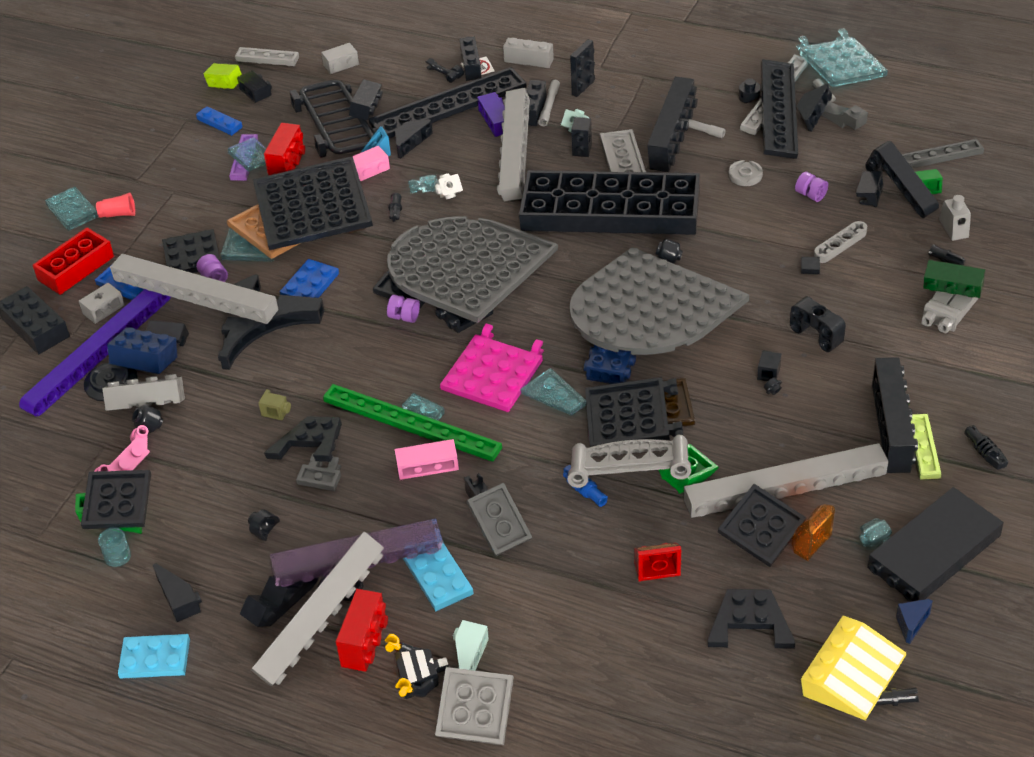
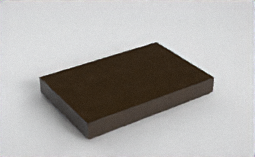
[664,378,695,426]

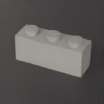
[503,38,554,68]

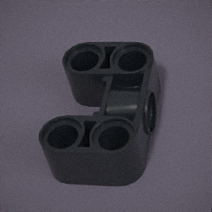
[790,296,846,352]

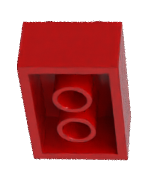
[264,123,306,176]
[336,589,388,672]

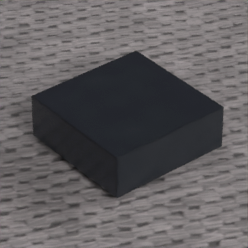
[801,257,820,274]

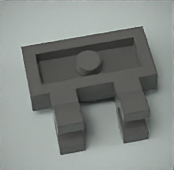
[296,453,341,491]

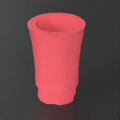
[96,192,136,218]

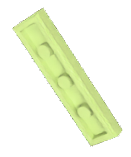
[911,414,941,480]

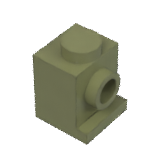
[258,389,291,420]

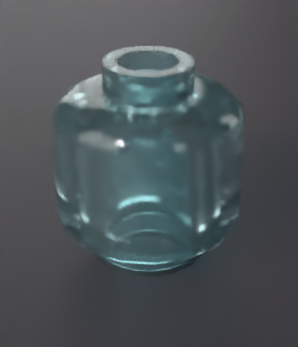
[859,518,892,549]

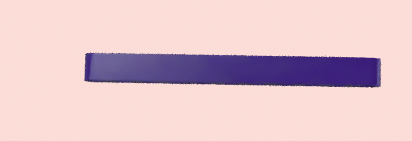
[19,289,171,417]

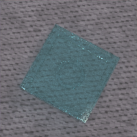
[228,138,266,172]

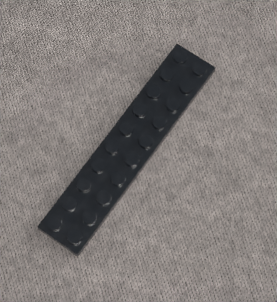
[369,67,527,139]

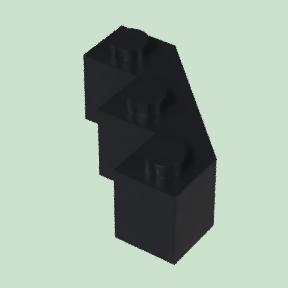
[240,557,321,627]

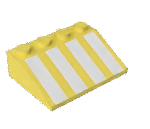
[801,616,906,721]

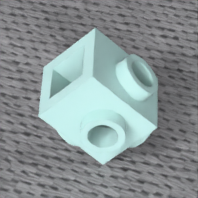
[561,109,589,132]

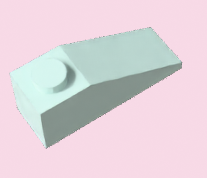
[453,620,489,671]

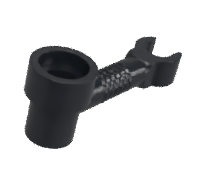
[425,58,464,83]

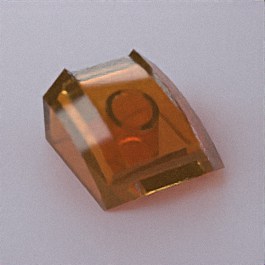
[792,504,835,561]

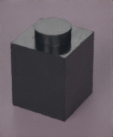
[757,350,782,381]

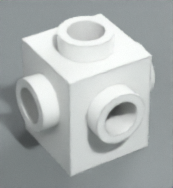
[435,173,463,199]

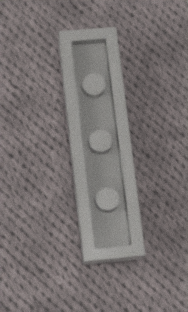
[235,47,299,66]

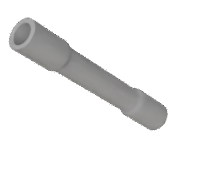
[538,80,560,126]
[689,119,726,138]

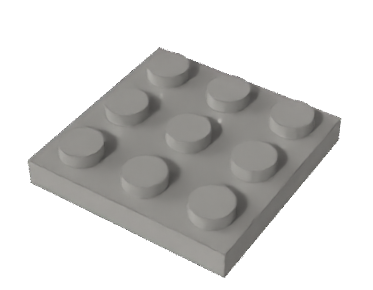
[435,667,514,745]

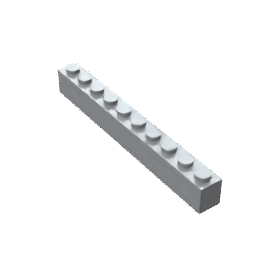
[110,254,278,324]
[684,443,888,518]

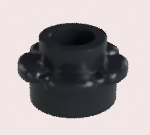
[764,377,782,395]

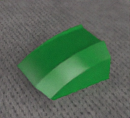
[659,444,719,493]

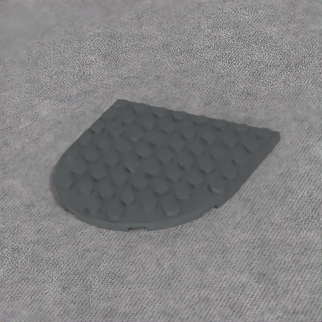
[387,216,558,323]
[570,247,749,355]

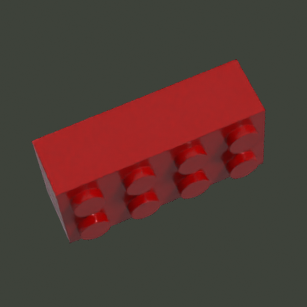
[33,228,114,295]

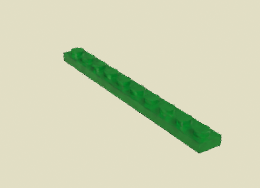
[323,384,502,462]

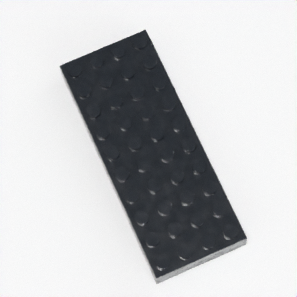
[519,170,700,235]

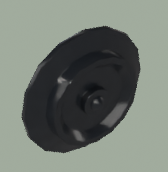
[84,362,138,401]

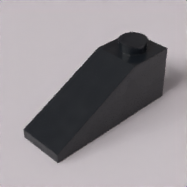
[153,563,202,622]

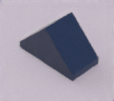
[896,599,933,644]

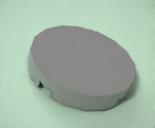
[728,160,763,186]

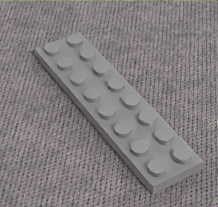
[600,129,646,172]

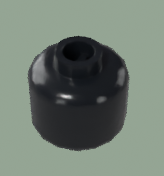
[655,239,683,264]
[132,405,163,433]

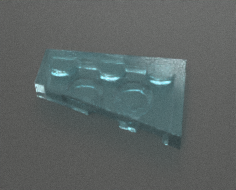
[520,368,586,416]

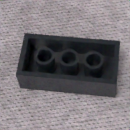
[0,286,70,355]

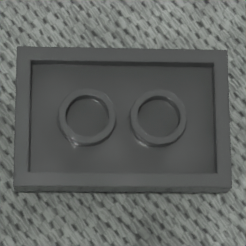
[466,483,532,557]

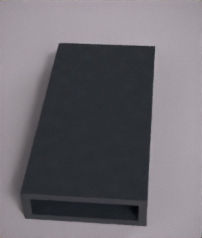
[867,487,1004,602]

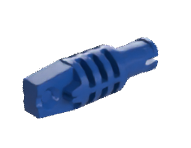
[563,465,608,507]

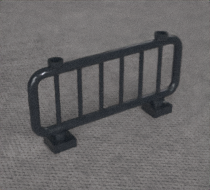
[290,80,377,158]

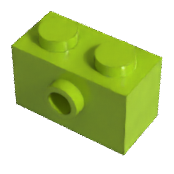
[203,63,242,89]

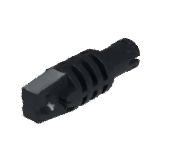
[964,425,1008,470]

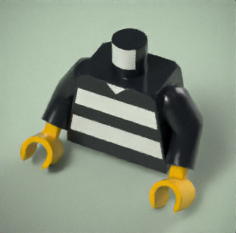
[385,634,449,699]

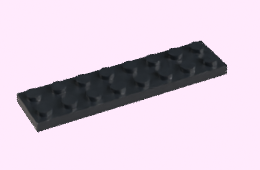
[761,59,798,159]

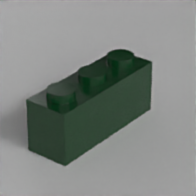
[923,260,985,298]

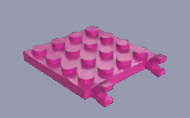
[440,323,544,413]

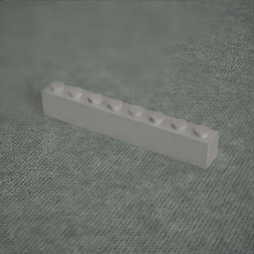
[497,88,530,202]
[251,532,384,687]

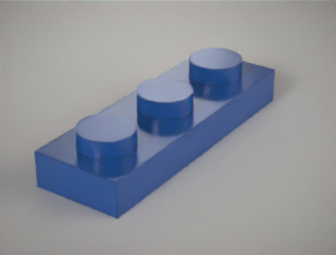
[196,106,242,136]

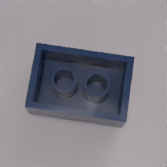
[107,328,177,374]

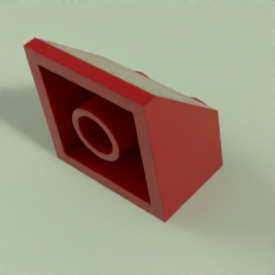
[634,543,681,581]

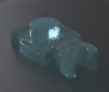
[408,174,437,193]

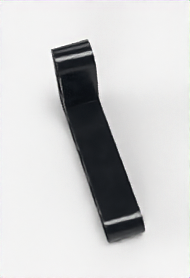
[865,141,939,218]

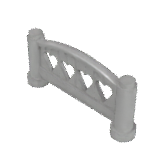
[568,435,691,488]

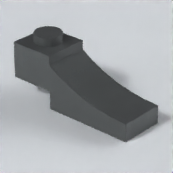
[822,101,868,130]

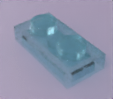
[402,393,445,421]

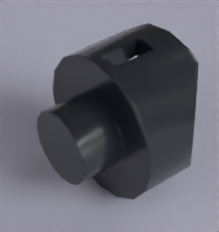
[738,79,761,103]
[248,509,280,541]

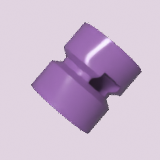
[795,172,828,202]
[196,254,228,282]
[387,295,420,323]

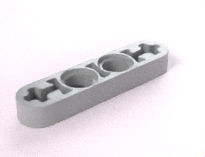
[814,221,867,263]

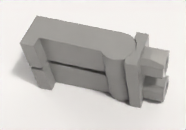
[922,291,978,334]

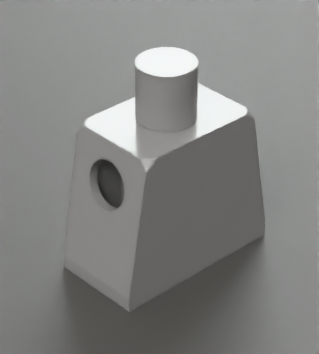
[939,195,971,241]

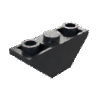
[797,84,832,132]
[395,119,433,159]

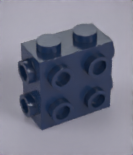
[584,345,636,384]

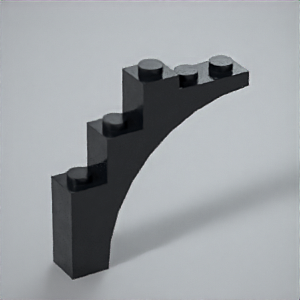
[218,295,324,370]

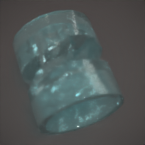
[98,528,131,567]

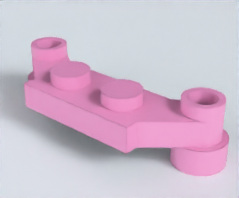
[94,425,150,471]

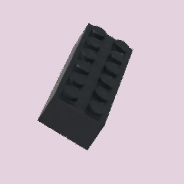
[647,76,698,172]
[872,357,918,473]

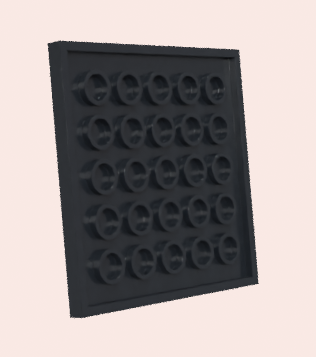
[253,156,373,251]

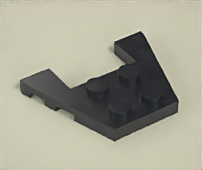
[264,416,342,462]
[708,589,795,649]

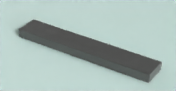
[902,139,984,168]

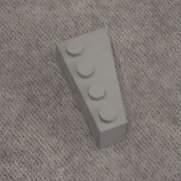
[102,374,185,411]

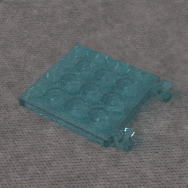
[797,28,888,87]

